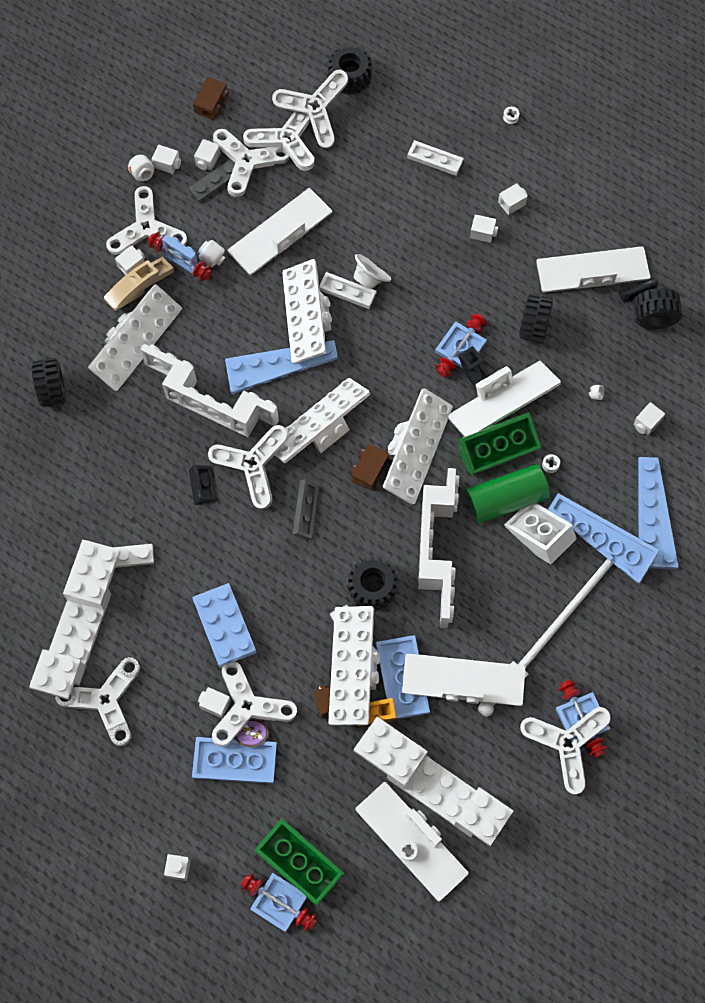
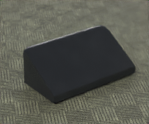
[618,279,658,303]
[189,465,217,505]

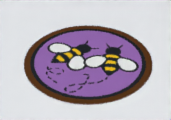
[235,720,269,747]

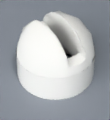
[589,385,604,400]

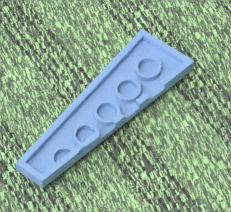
[225,340,338,394]
[638,457,678,569]
[548,493,659,584]

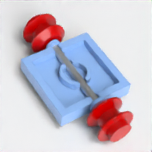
[148,232,212,282]
[435,314,487,377]
[556,680,610,758]
[241,873,318,932]

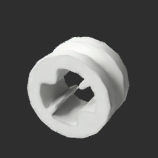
[503,107,519,124]
[542,454,560,473]
[399,841,418,861]

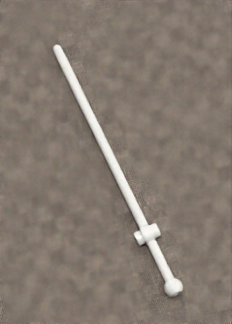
[478,559,613,717]

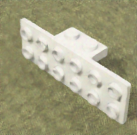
[228,188,332,275]
[536,247,650,293]
[283,259,332,364]
[88,284,182,391]
[448,361,561,437]
[274,378,370,463]
[383,388,453,504]
[329,606,380,725]
[402,654,525,706]
[356,782,468,901]

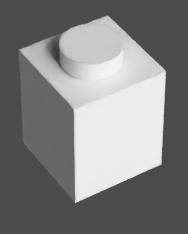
[194,139,221,171]
[152,145,181,174]
[498,184,527,215]
[470,215,498,243]
[115,246,145,275]
[633,402,665,436]
[198,687,231,719]
[164,854,191,881]

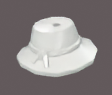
[354,254,391,289]

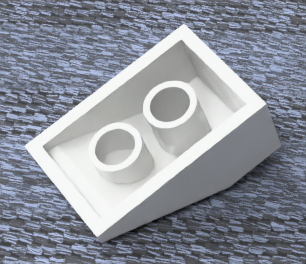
[504,503,577,564]

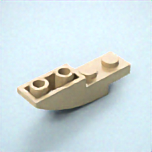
[104,256,174,311]

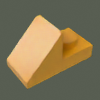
[358,698,397,727]

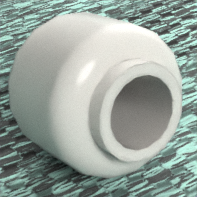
[128,155,154,181]
[198,240,225,267]

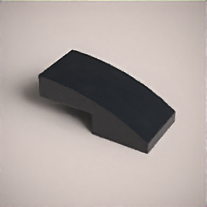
[458,346,490,390]

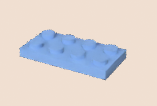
[192,583,257,667]
[376,635,430,720]
[192,737,277,784]

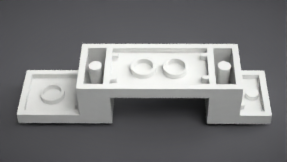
[141,344,279,437]
[418,468,459,628]
[29,540,121,700]
[354,717,513,846]

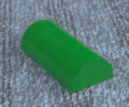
[458,412,542,475]
[464,464,550,524]
[254,818,344,906]

